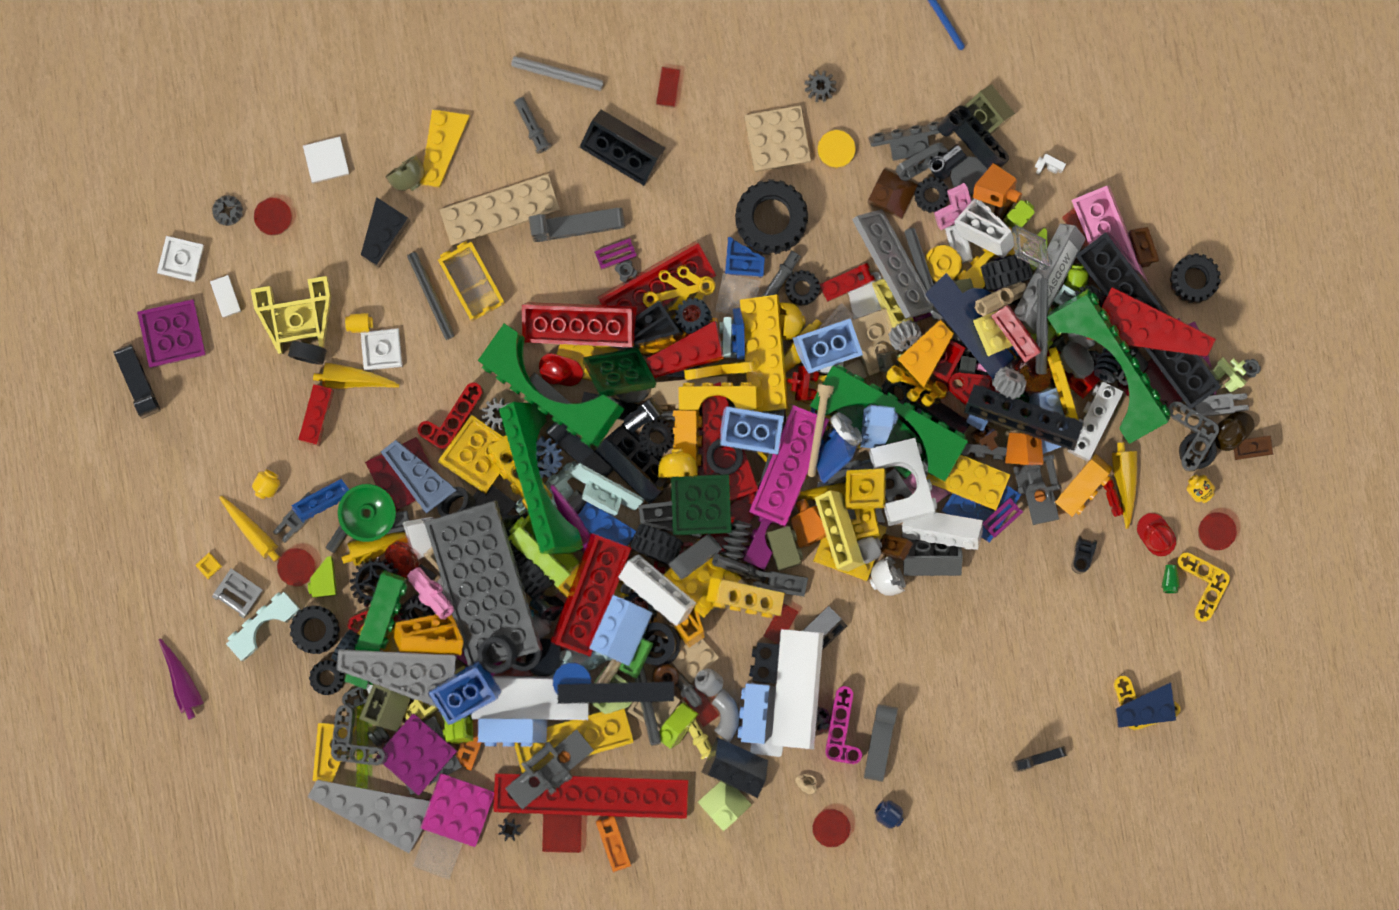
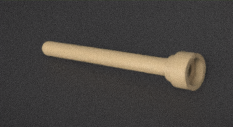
[808,384,834,477]

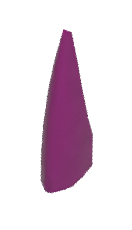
[550,484,591,554]
[158,638,204,720]

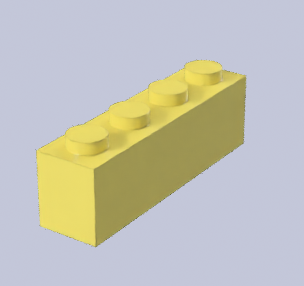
[815,490,864,571]

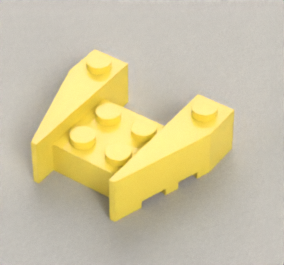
[251,276,332,355]

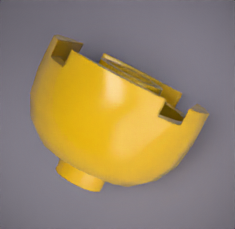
[779,303,806,341]
[659,449,697,477]

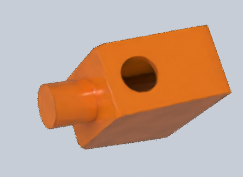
[973,164,1022,207]
[1005,432,1043,465]
[791,499,827,548]

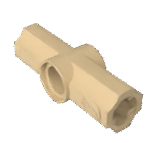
[975,282,1027,316]

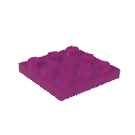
[137,299,206,368]
[375,713,458,796]

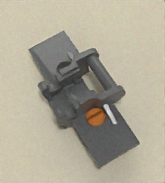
[1013,454,1062,525]
[505,730,594,809]

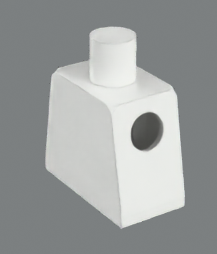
[403,517,434,560]

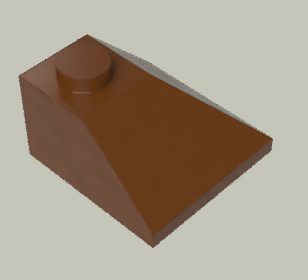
[867,169,918,219]

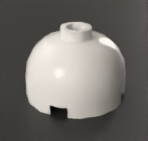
[870,556,906,596]

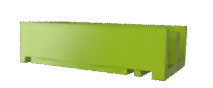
[508,515,580,587]

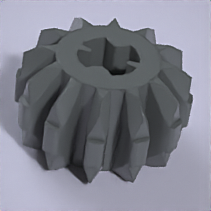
[805,70,836,103]

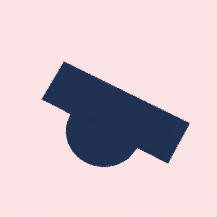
[925,273,1014,380]

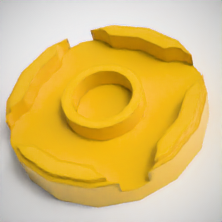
[817,130,855,168]
[925,245,963,282]

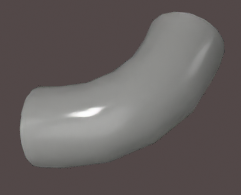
[711,689,740,742]

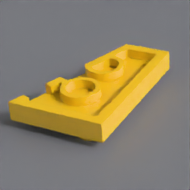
[313,723,357,782]

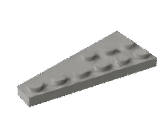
[337,650,455,707]
[308,780,430,853]

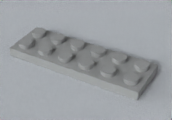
[852,209,933,319]

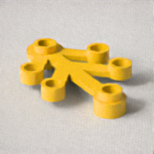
[643,265,715,318]
[887,363,948,407]

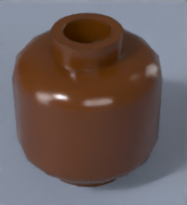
[652,664,678,686]

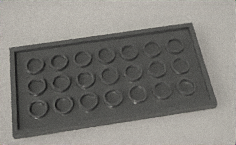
[424,501,542,666]

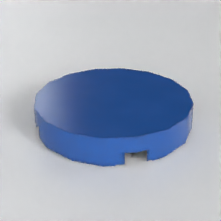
[553,663,591,694]

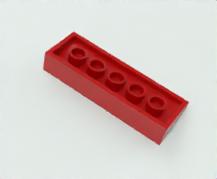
[597,241,717,316]
[522,302,637,347]
[551,533,631,657]

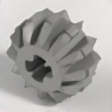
[888,320,922,351]
[993,367,1027,399]
[482,398,510,430]

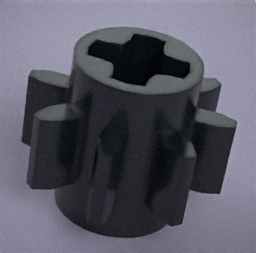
[816,707,831,732]
[498,818,521,841]

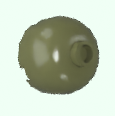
[385,155,424,191]

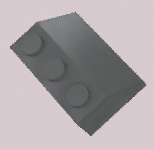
[903,537,963,576]

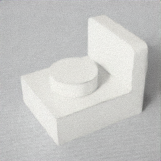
[1035,154,1066,174]

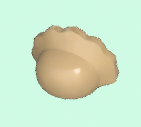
[795,774,817,794]

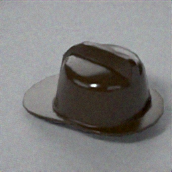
[1214,412,1255,451]

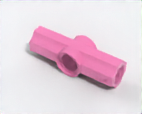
[407,568,454,619]

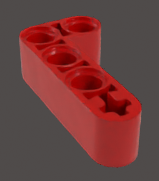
[418,382,483,450]

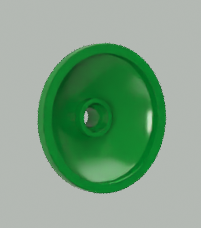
[338,484,396,542]

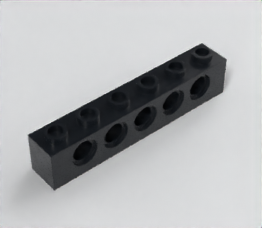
[964,384,1084,451]

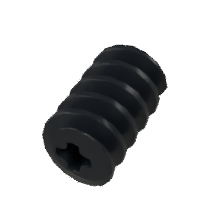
[1094,347,1121,383]

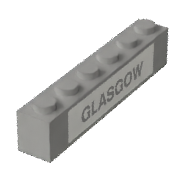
[1014,224,1086,334]

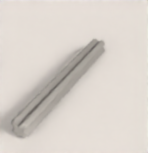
[511,56,603,91]

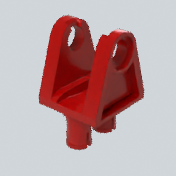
[947,373,999,406]

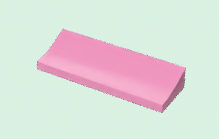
[1072,185,1149,284]

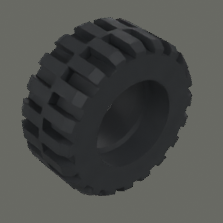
[735,179,808,255]

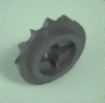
[212,195,243,226]

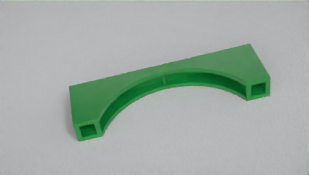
[1047,289,1171,444]
[477,323,624,447]
[810,364,968,482]
[499,402,584,554]

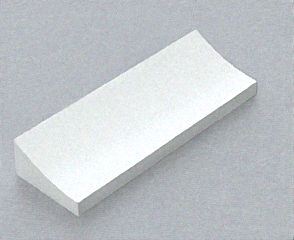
[772,629,823,749]
[472,676,589,720]

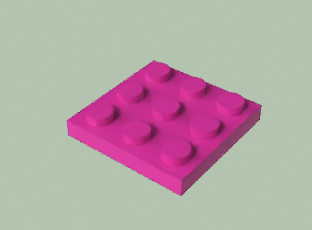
[420,773,494,847]

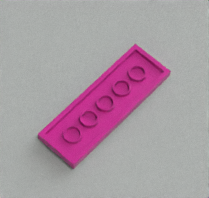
[749,405,829,527]

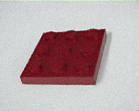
[365,437,433,511]

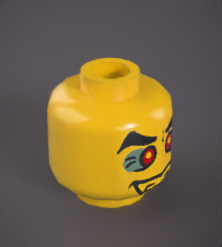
[1186,474,1215,503]

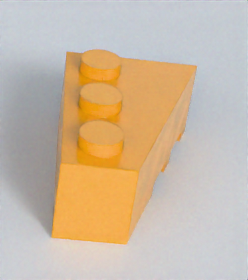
[1055,453,1113,517]

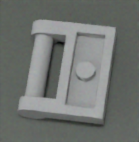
[212,568,263,618]

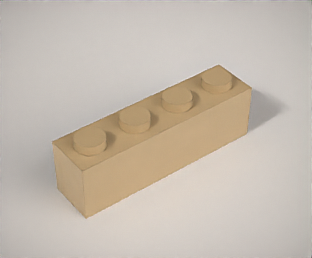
[651,376,729,410]

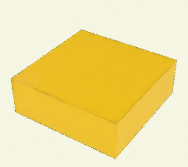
[195,552,223,580]

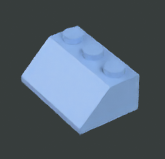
[793,318,863,373]
[720,407,784,455]
[590,595,653,666]

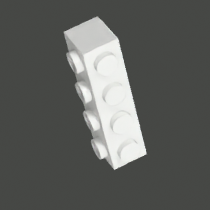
[1067,382,1123,462]
[902,512,983,550]
[619,555,696,626]

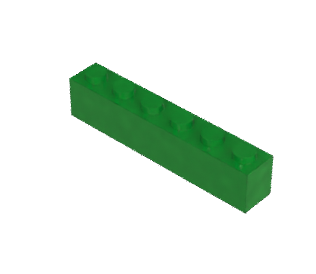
[344,571,408,689]

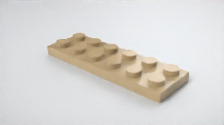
[440,174,560,246]

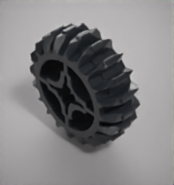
[350,557,400,607]

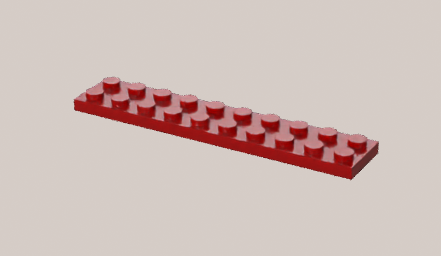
[493,773,688,819]

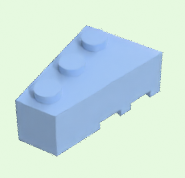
[1029,388,1064,454]
[860,406,897,448]
[738,684,769,744]
[478,719,547,747]

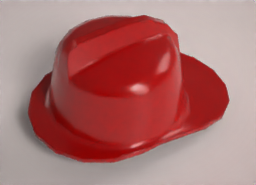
[539,353,583,386]
[1137,513,1176,556]

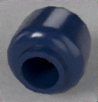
[874,800,904,829]

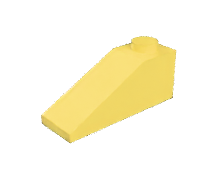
[872,279,914,328]

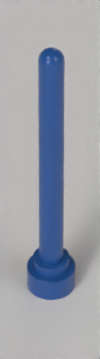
[928,0,965,50]

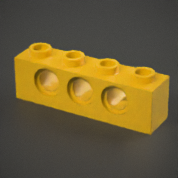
[487,435,553,510]
[706,578,785,618]

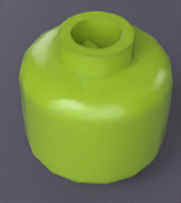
[1064,264,1089,292]

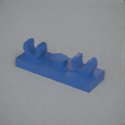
[292,479,350,523]

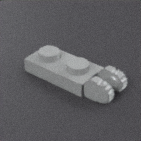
[1194,393,1249,418]

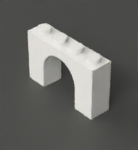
[869,438,937,526]

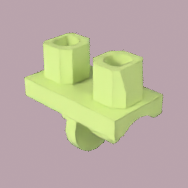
[1213,357,1246,392]

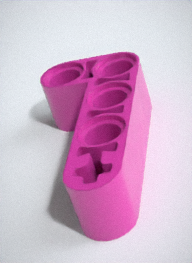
[825,686,862,764]

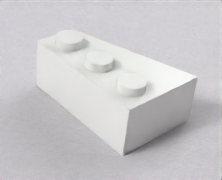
[954,199,1015,258]

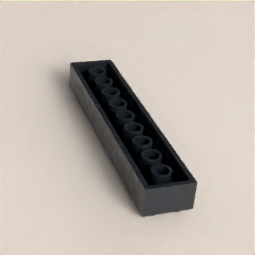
[1075,232,1224,410]

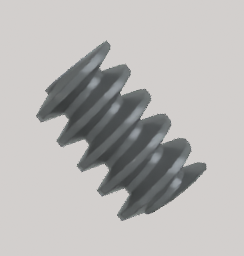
[720,519,752,561]

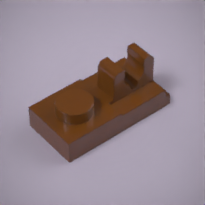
[1129,227,1159,268]
[970,424,998,451]
[1234,435,1274,460]
[880,534,913,560]

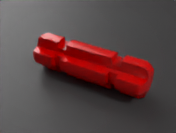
[1103,479,1123,517]

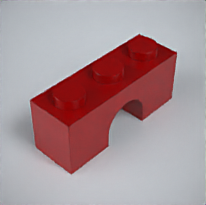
[298,384,334,446]

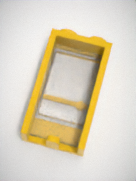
[438,241,505,322]

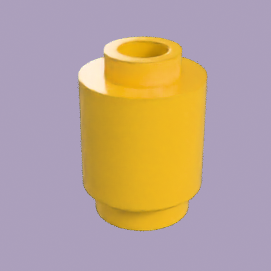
[345,313,373,333]

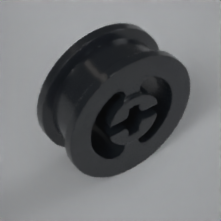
[642,622,681,666]

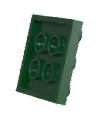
[583,348,656,397]
[671,475,731,535]

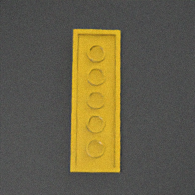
[740,295,788,413]
[515,708,634,774]

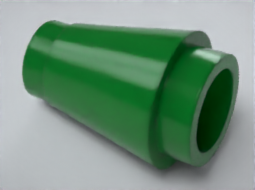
[1161,565,1180,594]

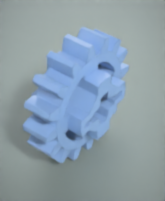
[536,436,563,479]

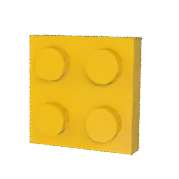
[845,469,886,509]

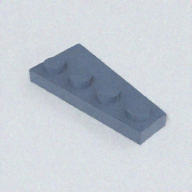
[381,440,457,513]

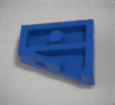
[725,237,765,278]
[731,308,745,359]

